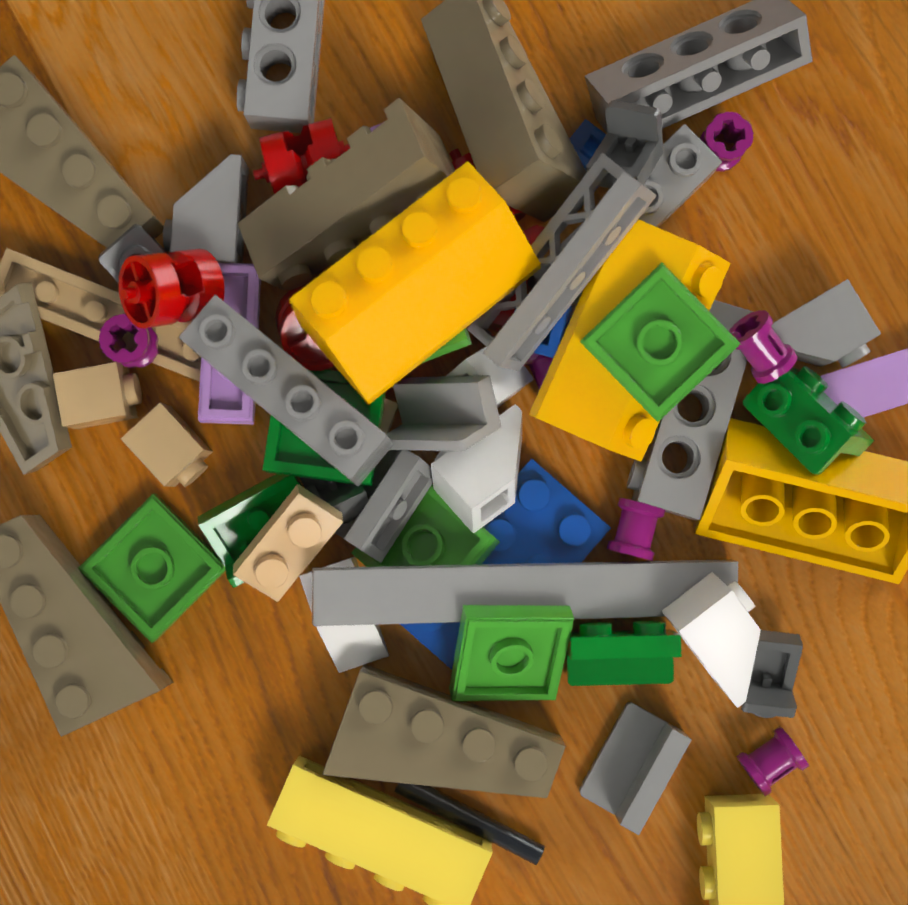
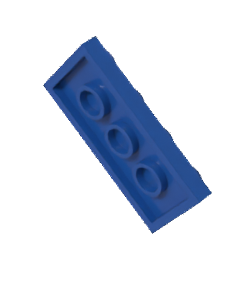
[400,458,611,670]

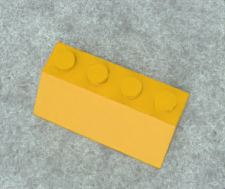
[289,161,541,405]
[529,219,731,462]
[695,418,908,584]

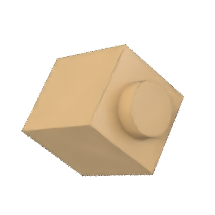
[53,362,142,429]
[121,402,213,487]

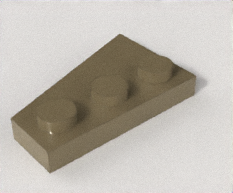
[0,283,72,475]

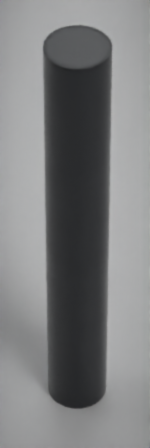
[394,783,545,865]

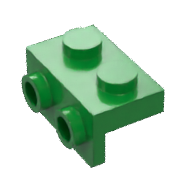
[743,366,874,475]
[197,474,304,588]
[566,621,682,686]

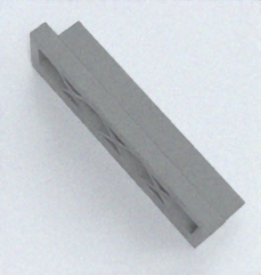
[467,153,657,371]

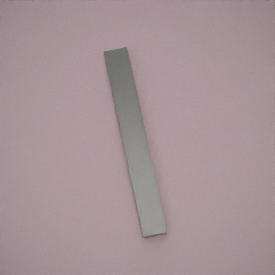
[312,559,738,626]

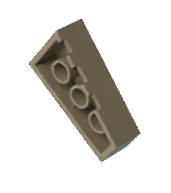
[421,0,586,222]
[0,55,164,248]
[237,98,456,291]
[0,515,174,737]
[322,664,566,798]

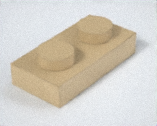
[233,484,343,602]

